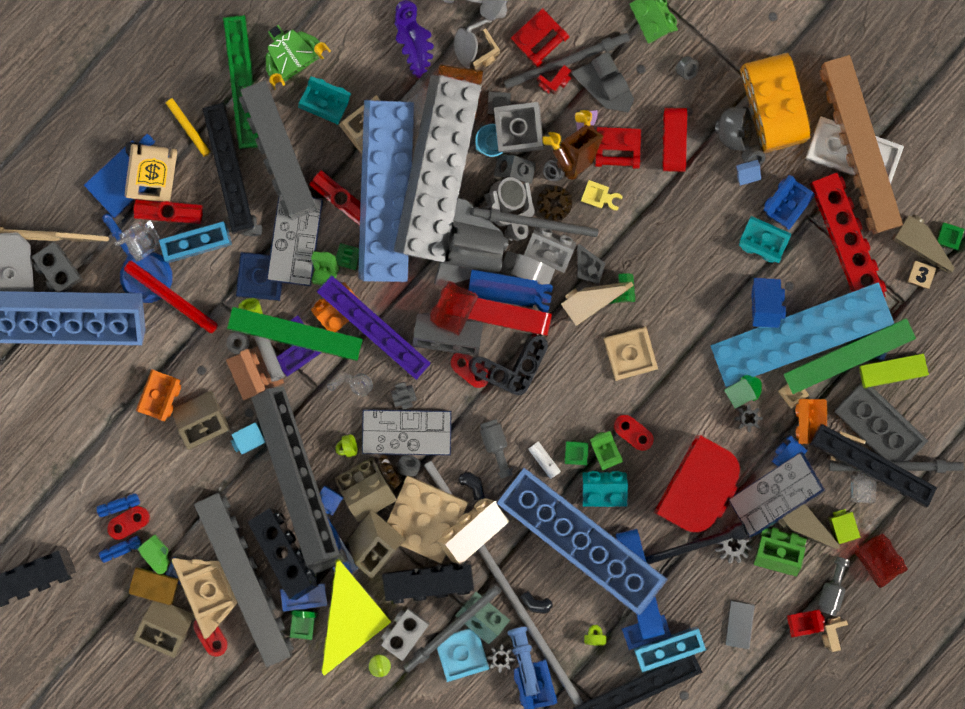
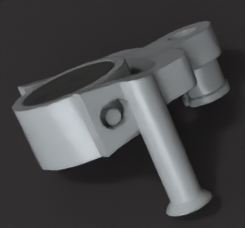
[481,177,535,241]

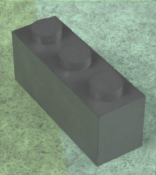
[413,313,483,356]

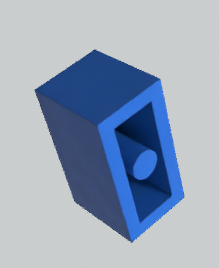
[751,278,786,328]

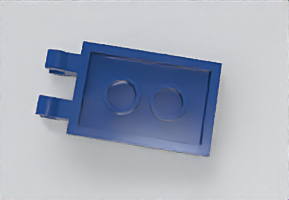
[84,134,169,218]
[468,270,553,312]

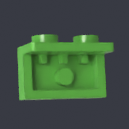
[629,0,678,44]

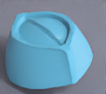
[475,124,503,157]

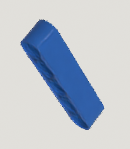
[615,529,665,640]

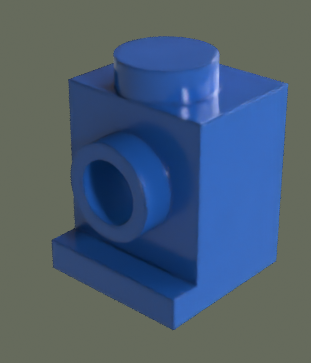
[772,435,807,467]
[319,485,344,516]

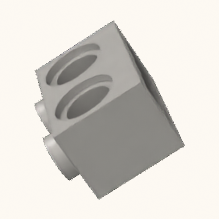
[381,608,429,661]

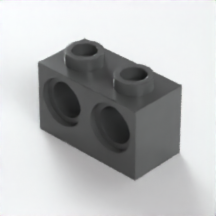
[32,242,83,292]

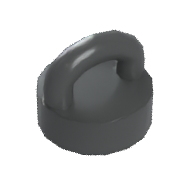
[676,56,700,80]
[741,145,766,165]
[240,215,262,236]
[397,455,420,477]

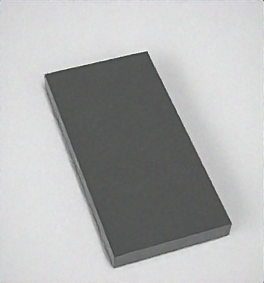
[833,381,928,462]

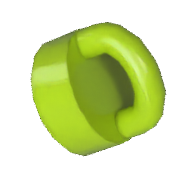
[238,298,262,314]
[335,434,358,457]
[584,625,606,646]
[369,654,391,677]

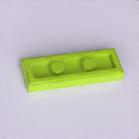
[859,354,929,389]

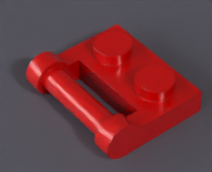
[511,8,570,67]
[595,127,641,169]

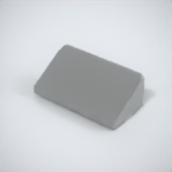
[726,601,755,649]

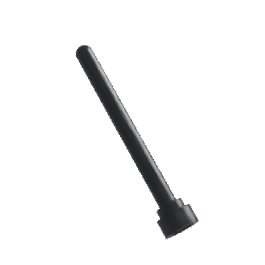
[645,521,748,564]

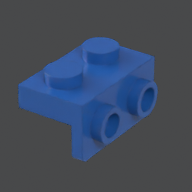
[764,175,815,230]
[514,659,558,709]

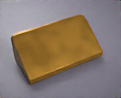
[129,567,179,605]

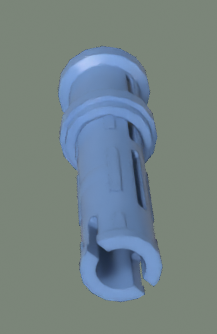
[507,627,540,696]

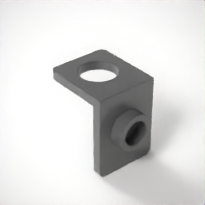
[494,155,536,184]

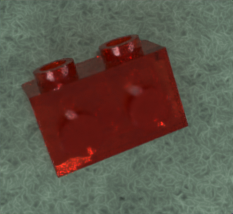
[430,281,479,336]
[854,533,908,588]

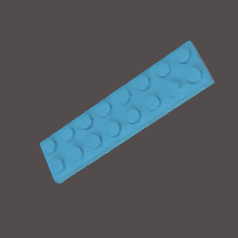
[711,282,894,387]

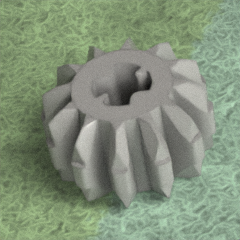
[715,526,752,563]

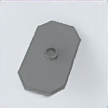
[0,232,34,292]

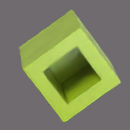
[828,509,861,544]

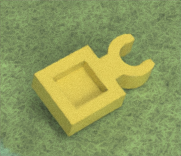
[581,180,623,211]

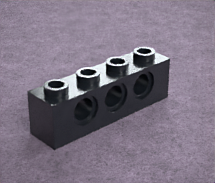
[248,508,318,600]

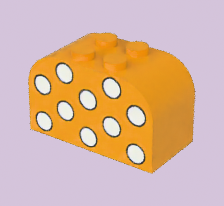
[740,53,810,153]

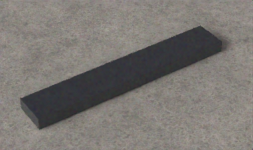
[202,103,255,234]
[810,423,937,508]
[572,654,703,709]

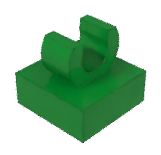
[336,243,359,271]

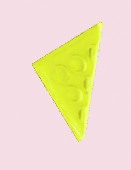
[321,558,391,676]

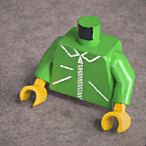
[266,25,331,90]

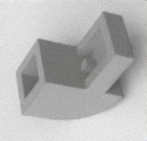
[500,251,555,285]

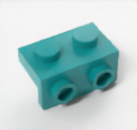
[298,76,351,125]
[739,216,791,263]
[582,471,628,507]

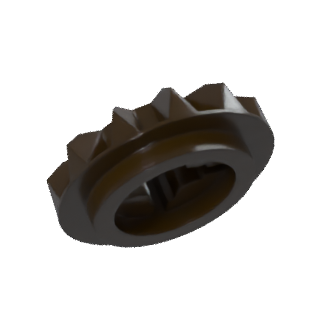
[537,185,572,221]
[377,455,400,488]

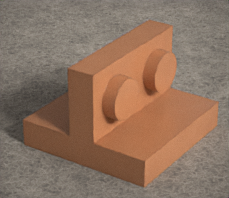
[226,346,284,401]

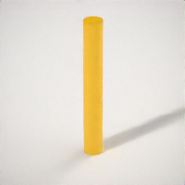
[166,98,211,157]

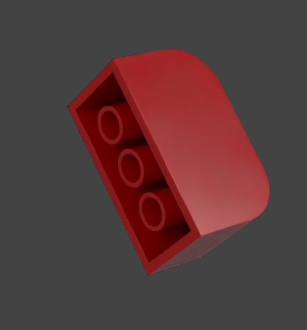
[654,435,740,532]

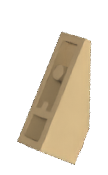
[561,282,634,326]

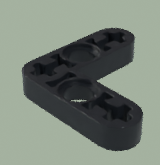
[468,335,548,396]

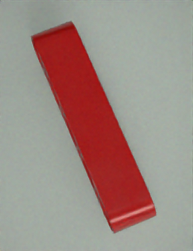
[441,292,552,336]

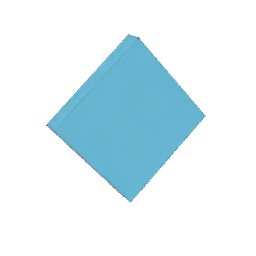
[437,628,490,682]

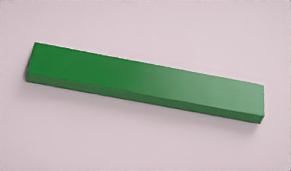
[223,15,259,150]
[227,307,363,361]
[783,318,916,394]

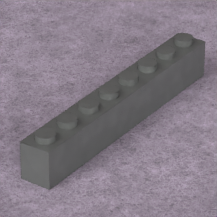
[251,386,340,566]
[194,492,294,667]

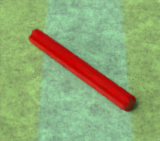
[124,261,218,334]

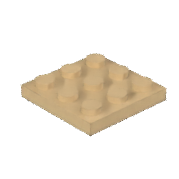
[387,476,469,564]

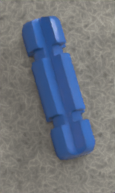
[96,494,140,517]
[99,536,142,563]

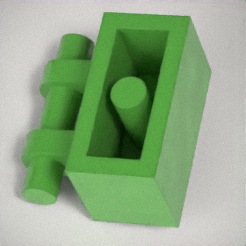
[754,527,807,577]

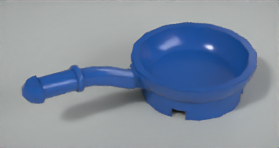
[102,214,172,303]

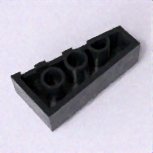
[0,548,76,607]
[382,561,474,604]

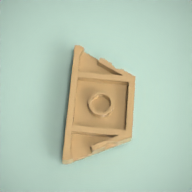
[171,558,238,640]

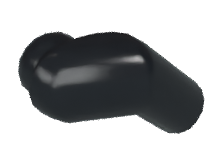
[458,472,485,501]
[520,590,553,614]

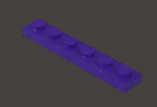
[317,275,431,380]

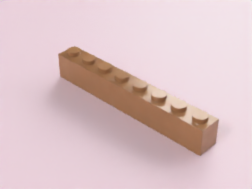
[820,55,903,235]

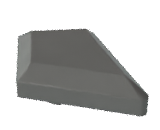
[577,244,606,285]

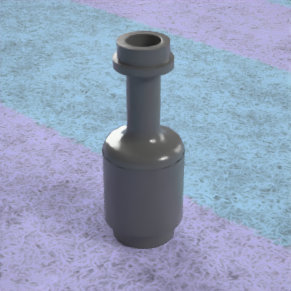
[480,419,513,478]
[818,556,850,617]

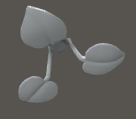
[443,0,508,68]

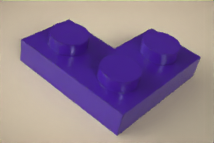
[277,315,321,377]

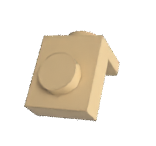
[822,616,848,652]

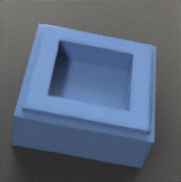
[736,160,761,186]

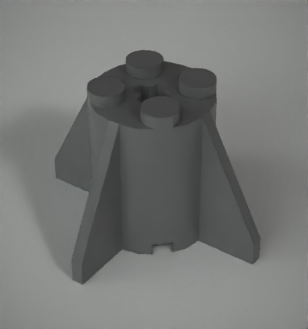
[434,198,508,286]

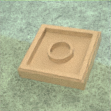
[603,327,658,381]

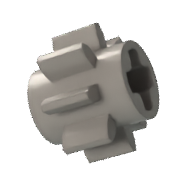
[487,644,515,673]

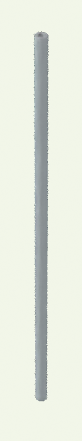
[424,461,583,706]

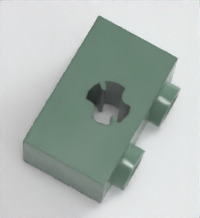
[455,592,510,644]

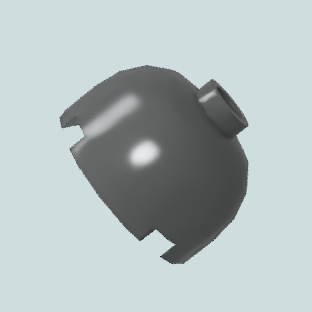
[715,106,753,151]

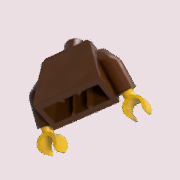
[542,110,603,180]

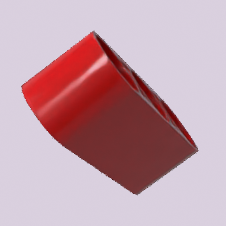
[662,107,687,172]

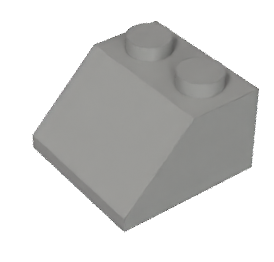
[494,102,545,152]

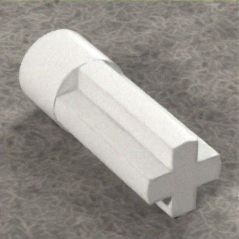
[528,441,561,479]

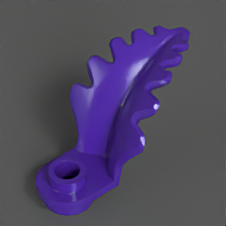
[395,0,434,78]

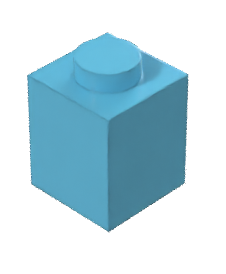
[231,422,266,454]

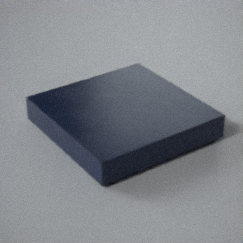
[236,252,282,301]

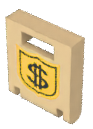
[124,144,177,202]

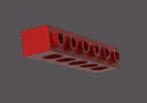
[809,173,887,297]

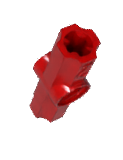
[309,170,361,226]
[134,200,203,224]

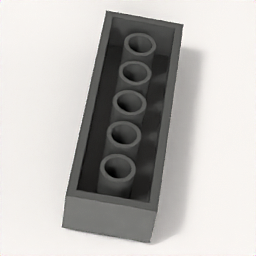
[239,80,317,220]

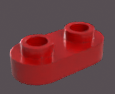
[451,353,488,388]
[614,415,654,451]
[107,506,150,540]
[193,620,228,657]

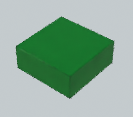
[937,222,965,251]
[564,442,588,465]

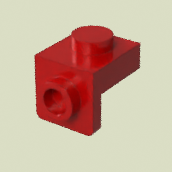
[537,65,571,94]
[787,609,825,638]

